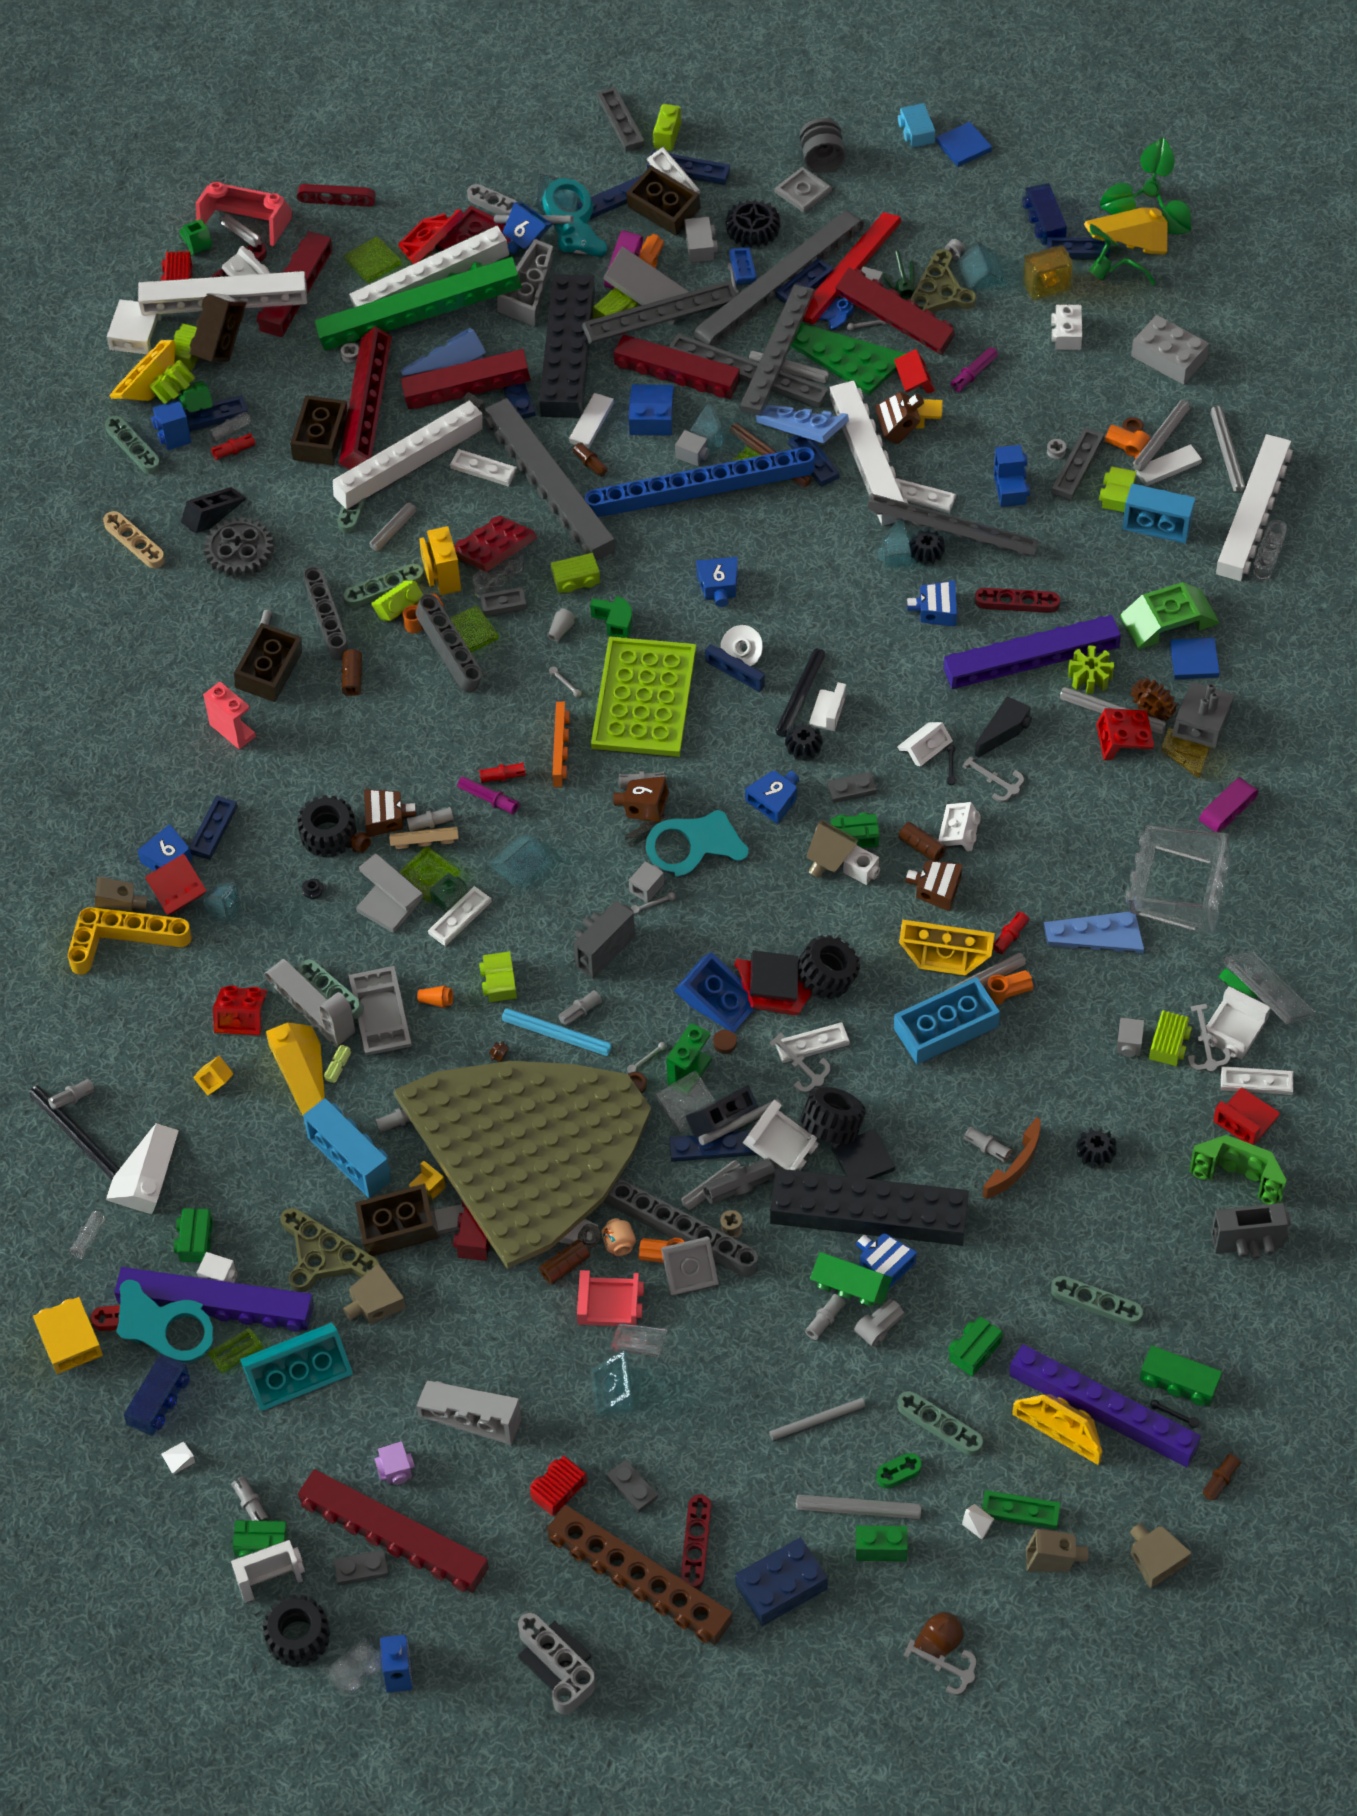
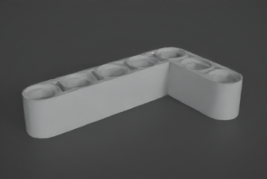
[264,959,355,1047]

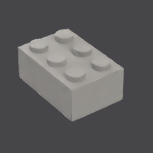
[1131,315,1209,385]

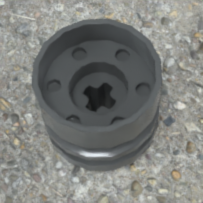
[800,118,846,172]

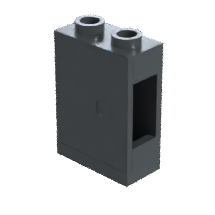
[1172,682,1235,748]
[574,901,635,979]
[1211,1203,1291,1260]

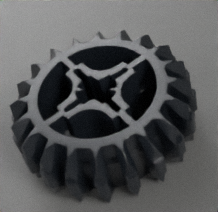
[725,199,781,248]

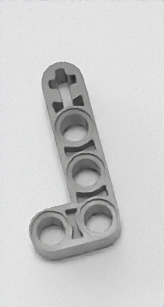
[518,1613,596,1715]

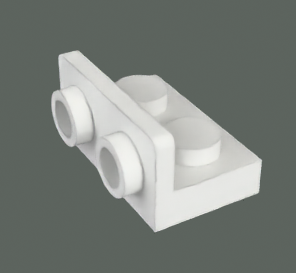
[222,246,270,276]
[938,802,981,852]

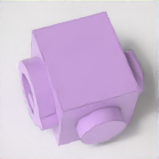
[374,1441,415,1485]

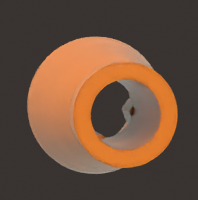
[417,985,453,1008]

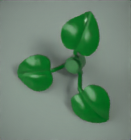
[1100,138,1192,235]
[1089,224,1155,286]

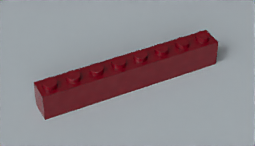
[339,326,392,470]
[298,1469,489,1593]

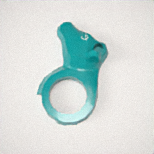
[543,178,608,258]
[646,810,749,877]
[117,1280,213,1363]

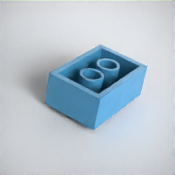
[1123,484,1195,544]

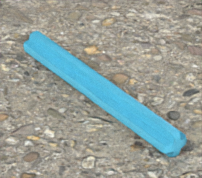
[502,1008,612,1056]

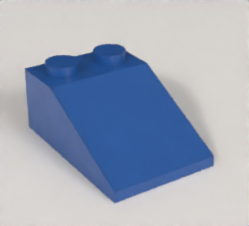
[629,384,674,435]
[674,952,754,1033]

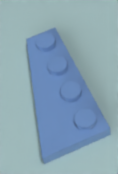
[756,405,849,443]
[1044,911,1144,954]

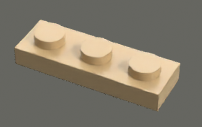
[389,827,458,849]

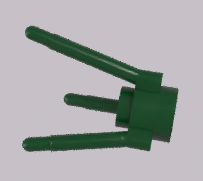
[883,250,915,299]

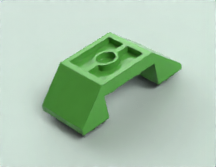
[1120,582,1219,650]
[1189,1135,1287,1204]

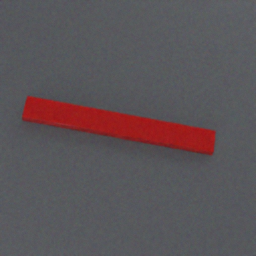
[803,212,901,324]

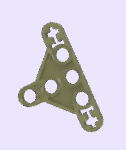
[910,249,976,313]
[280,1208,379,1292]

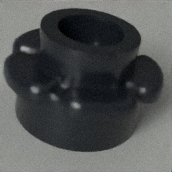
[302,878,324,899]

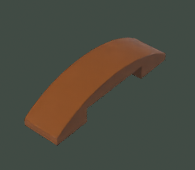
[983,1117,1041,1199]

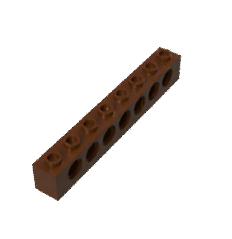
[547,1504,733,1645]

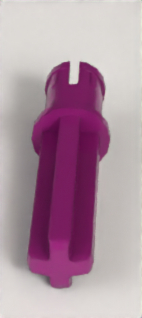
[950,347,998,392]
[457,777,520,815]

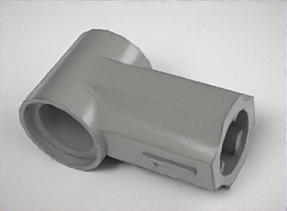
[854,1299,904,1347]

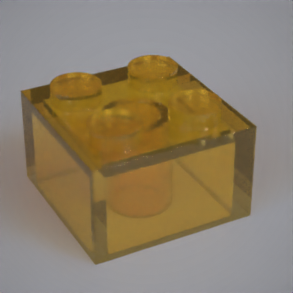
[1023,245,1073,300]

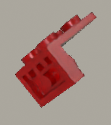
[1096,708,1154,760]
[145,854,208,916]
[213,985,267,1035]
[1213,1088,1280,1145]

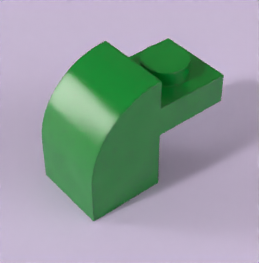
[179,219,212,255]
[590,596,633,638]

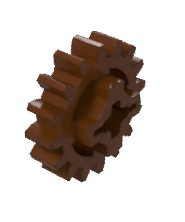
[1131,678,1177,721]

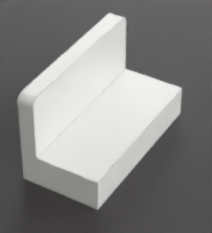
[809,682,846,731]
[897,722,953,766]

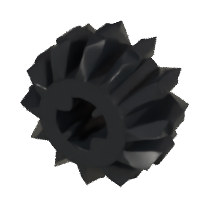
[908,528,945,566]
[785,722,823,761]
[1076,1127,1117,1168]

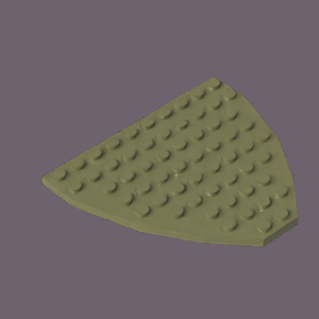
[394,1061,651,1269]

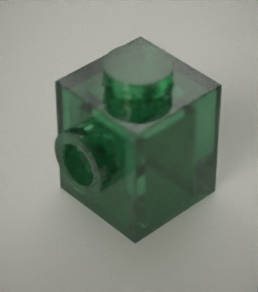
[430,872,466,913]

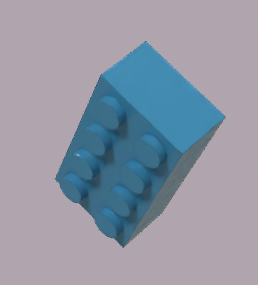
[894,977,1000,1065]
[303,1098,391,1199]

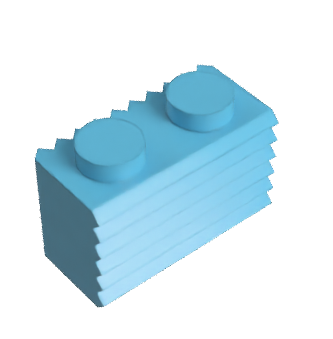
[898,103,935,148]

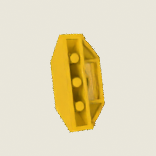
[109,340,175,401]
[899,919,995,976]
[1012,1394,1102,1465]

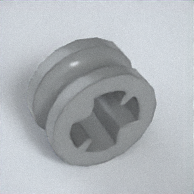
[944,239,965,260]
[341,343,359,363]
[1047,439,1066,459]

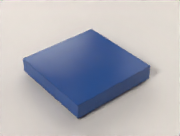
[936,122,992,167]
[1170,638,1219,679]

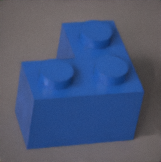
[151,400,192,450]
[993,445,1030,507]

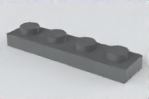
[597,87,644,152]
[1052,427,1104,500]

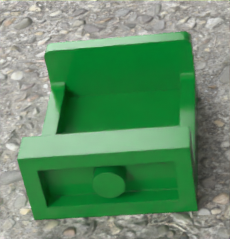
[666,1023,712,1096]

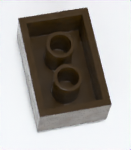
[626,166,701,236]
[190,293,247,362]
[290,395,348,465]
[234,623,302,702]
[355,1183,440,1256]

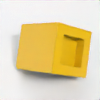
[916,399,943,429]
[193,1055,233,1096]
[409,1161,446,1200]

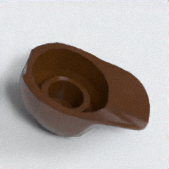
[914,1612,964,1659]

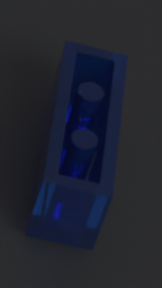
[1022,183,1067,245]
[123,1353,190,1436]

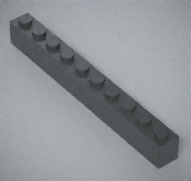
[484,398,615,561]

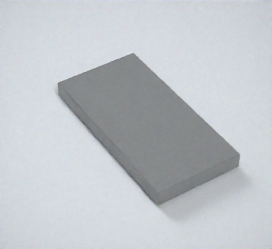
[603,246,689,325]

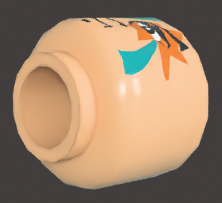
[601,1218,636,1256]

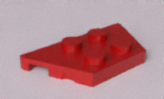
[398,209,464,264]
[734,958,811,1015]

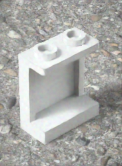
[107,300,162,354]
[1200,986,1270,1060]
[743,1100,819,1171]
[231,1540,305,1603]

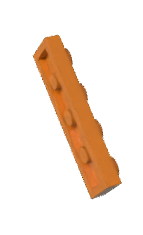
[552,702,570,787]

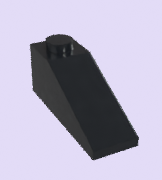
[181,487,246,533]
[975,696,1032,758]
[685,1085,758,1137]

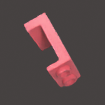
[203,682,256,750]
[577,1270,644,1327]

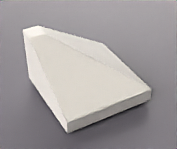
[162,1442,195,1475]
[962,1504,994,1539]

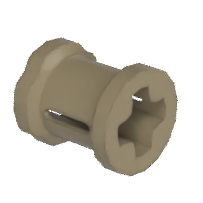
[720,1210,742,1239]

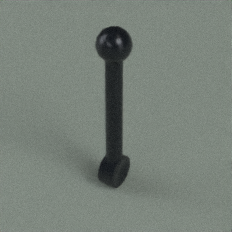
[946,744,956,785]
[1150,1399,1199,1428]

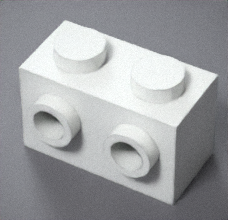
[1051,305,1082,350]

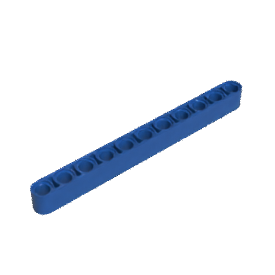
[585,447,815,517]

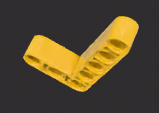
[68,907,192,975]

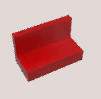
[894,349,935,394]

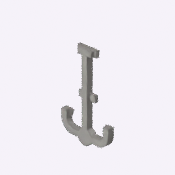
[962,757,1024,802]
[1188,1003,1231,1071]
[769,1033,830,1093]
[903,1639,976,1695]

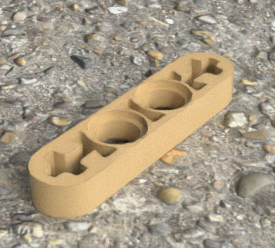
[103,511,165,568]

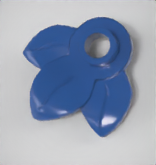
[818,298,854,330]

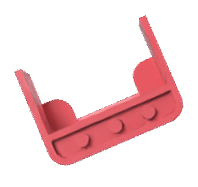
[196,182,292,246]

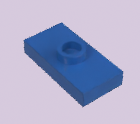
[729,248,757,285]

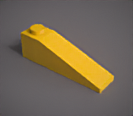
[1084,208,1167,254]
[266,1023,325,1116]

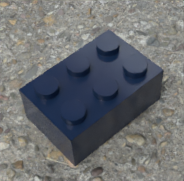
[735,1537,828,1626]

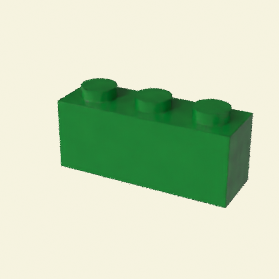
[810,1252,893,1307]
[1139,1345,1222,1407]

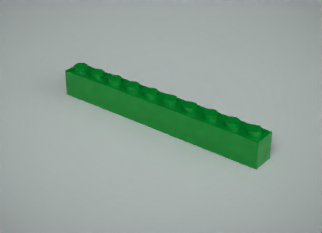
[315,257,522,350]

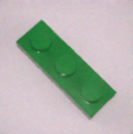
[982,1490,1061,1530]

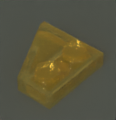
[1162,728,1210,778]

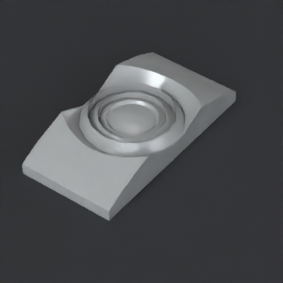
[349,966,412,1056]

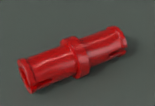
[211,433,256,460]
[479,762,526,784]
[993,911,1030,955]

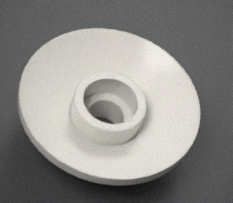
[721,625,763,667]

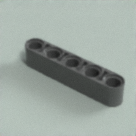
[304,566,348,660]
[415,594,482,692]

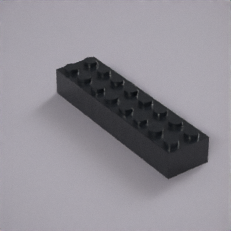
[539,274,595,418]
[770,1168,969,1246]

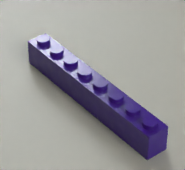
[944,615,1121,689]
[114,1267,314,1332]
[1009,1344,1201,1467]

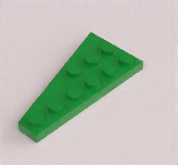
[772,323,907,396]

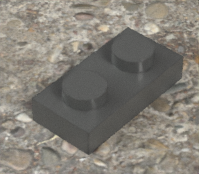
[480,587,527,617]
[827,772,877,803]
[606,1460,658,1513]
[334,1550,388,1586]

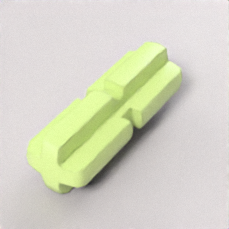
[324,1045,351,1083]

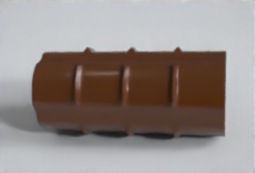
[341,649,363,696]
[898,822,946,862]
[539,1239,590,1285]

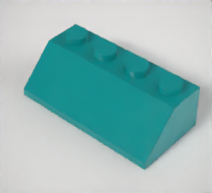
[240,1322,353,1411]

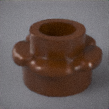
[350,832,371,853]
[489,1041,510,1062]

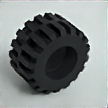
[297,795,357,857]
[798,935,860,999]
[800,1086,866,1144]
[263,1595,330,1667]

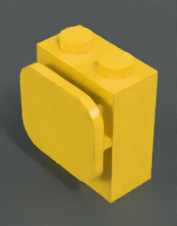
[419,526,461,595]
[33,1297,103,1375]

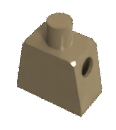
[806,819,858,878]
[95,877,147,912]
[343,1264,406,1324]
[1130,1523,1191,1588]
[1026,1529,1089,1572]

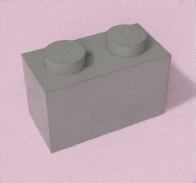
[685,217,718,263]

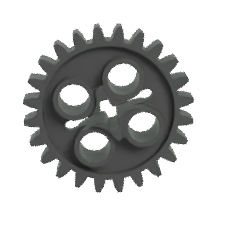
[203,517,274,578]

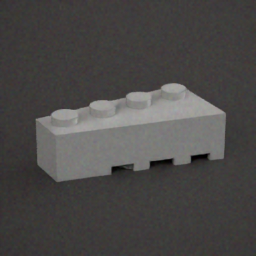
[497,239,553,326]
[416,1380,522,1445]

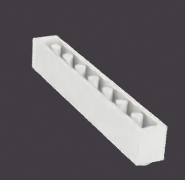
[349,226,509,308]
[138,271,307,315]
[830,380,908,526]
[333,400,482,509]
[1216,434,1293,581]

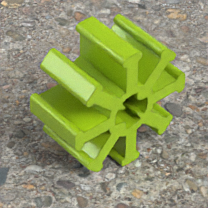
[149,360,195,404]
[1068,646,1114,694]

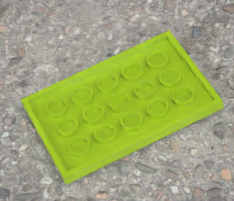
[591,637,696,757]

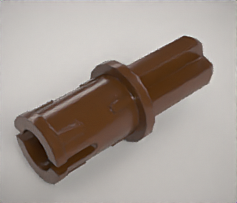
[573,442,608,477]
[1202,1454,1241,1501]

